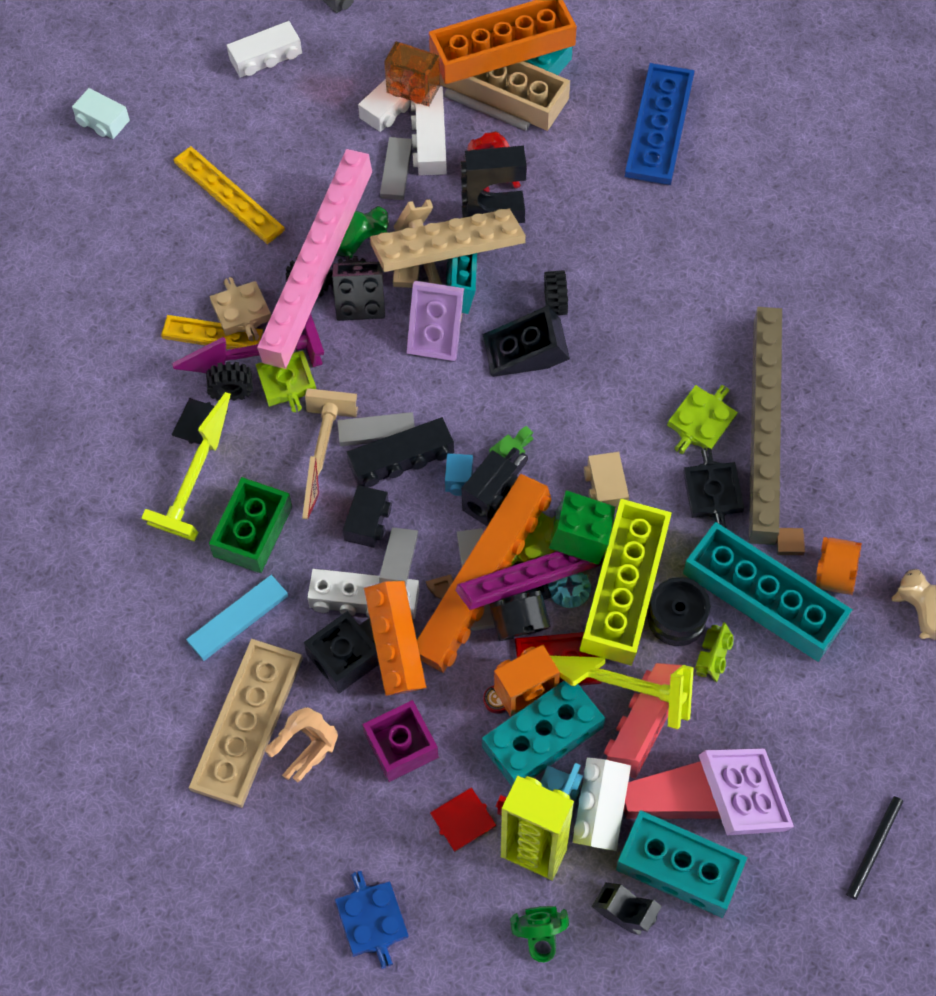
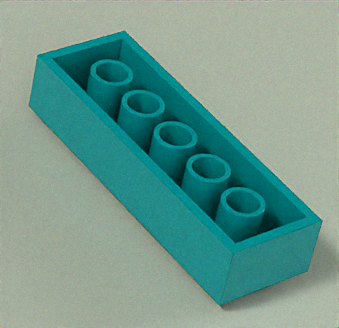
[683,522,853,662]

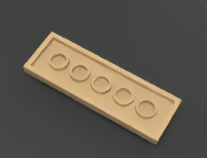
[370,208,526,272]
[189,639,303,808]

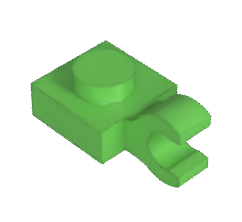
[489,426,533,458]

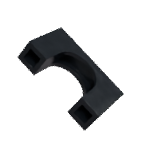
[460,145,527,223]

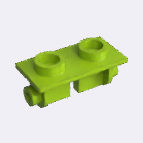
[695,622,734,682]

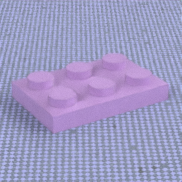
[407,281,464,361]

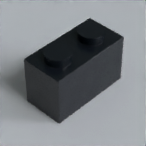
[343,485,392,548]

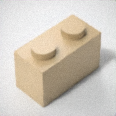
[584,452,629,510]

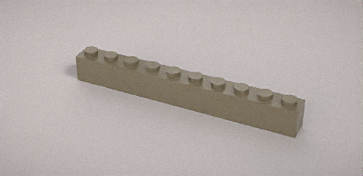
[749,307,782,545]

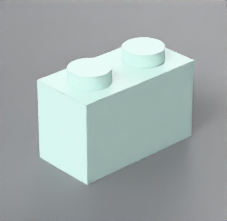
[72,88,130,139]

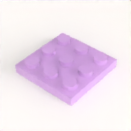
[699,749,794,835]

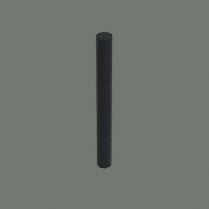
[846,796,903,900]

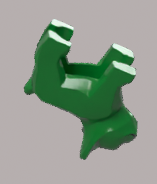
[336,206,389,259]

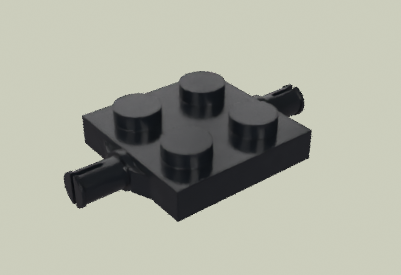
[683,448,744,529]

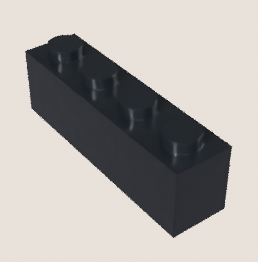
[346,417,454,487]

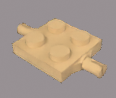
[209,277,271,341]

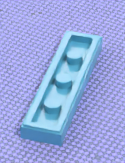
[186,575,288,661]

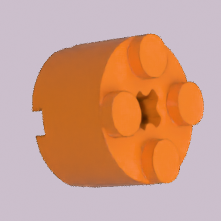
[815,537,862,595]

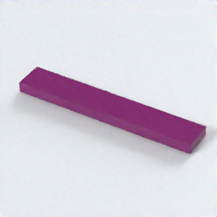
[456,551,603,610]

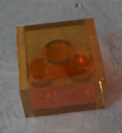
[384,41,440,107]

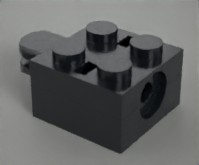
[461,447,528,526]
[304,611,379,694]

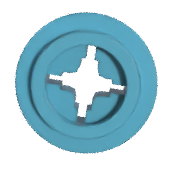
[548,572,591,608]

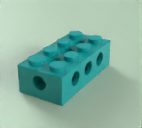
[482,681,605,786]
[616,810,748,918]

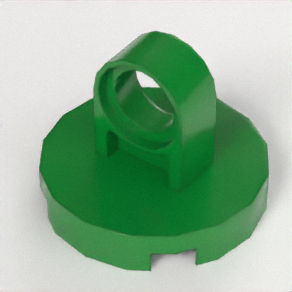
[510,906,569,963]

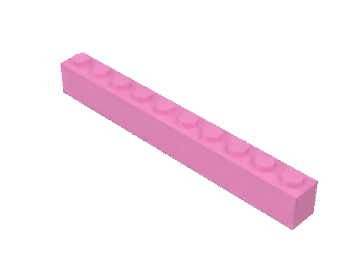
[257,149,372,369]

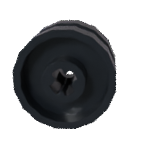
[648,577,711,646]

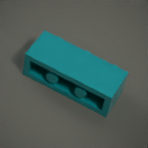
[446,253,477,314]

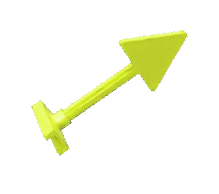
[142,392,231,541]
[550,656,694,729]

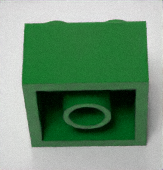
[548,490,616,565]

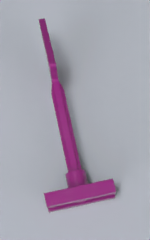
[172,313,324,373]

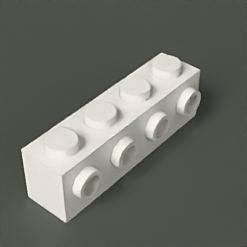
[308,569,419,619]

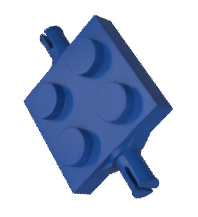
[335,871,409,969]

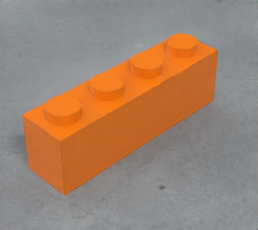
[364,581,426,696]

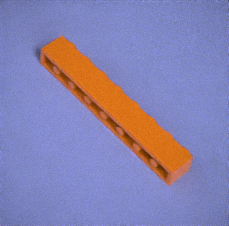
[417,473,551,673]

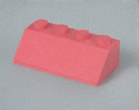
[604,663,682,779]

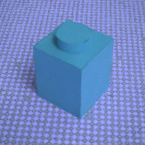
[445,453,473,496]

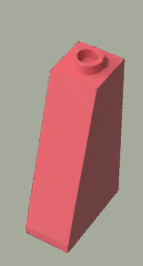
[623,761,721,819]

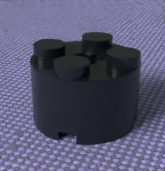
[489,591,551,641]

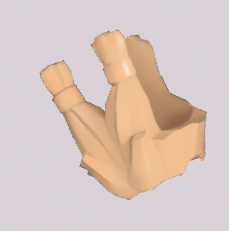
[265,707,338,782]

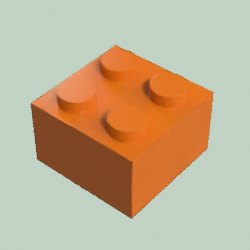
[494,645,560,717]

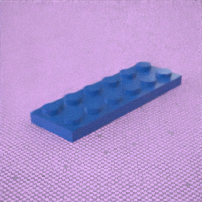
[625,63,695,185]

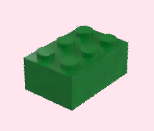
[209,477,292,573]

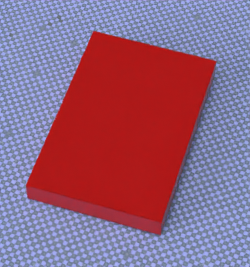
[515,632,602,686]

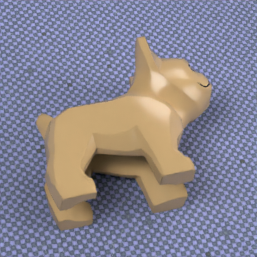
[892,569,936,640]

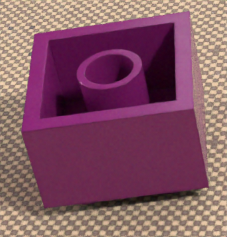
[363,700,439,782]

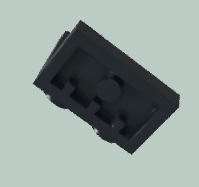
[333,261,385,321]

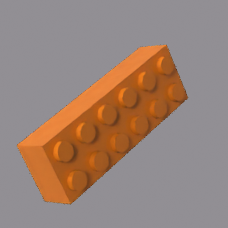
[429,0,577,85]

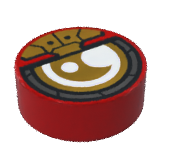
[484,685,506,714]

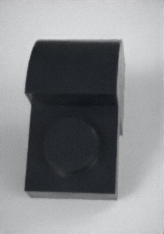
[592,882,662,935]

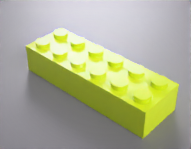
[579,499,672,666]
[501,775,574,881]

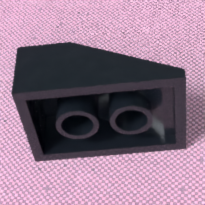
[482,305,570,377]

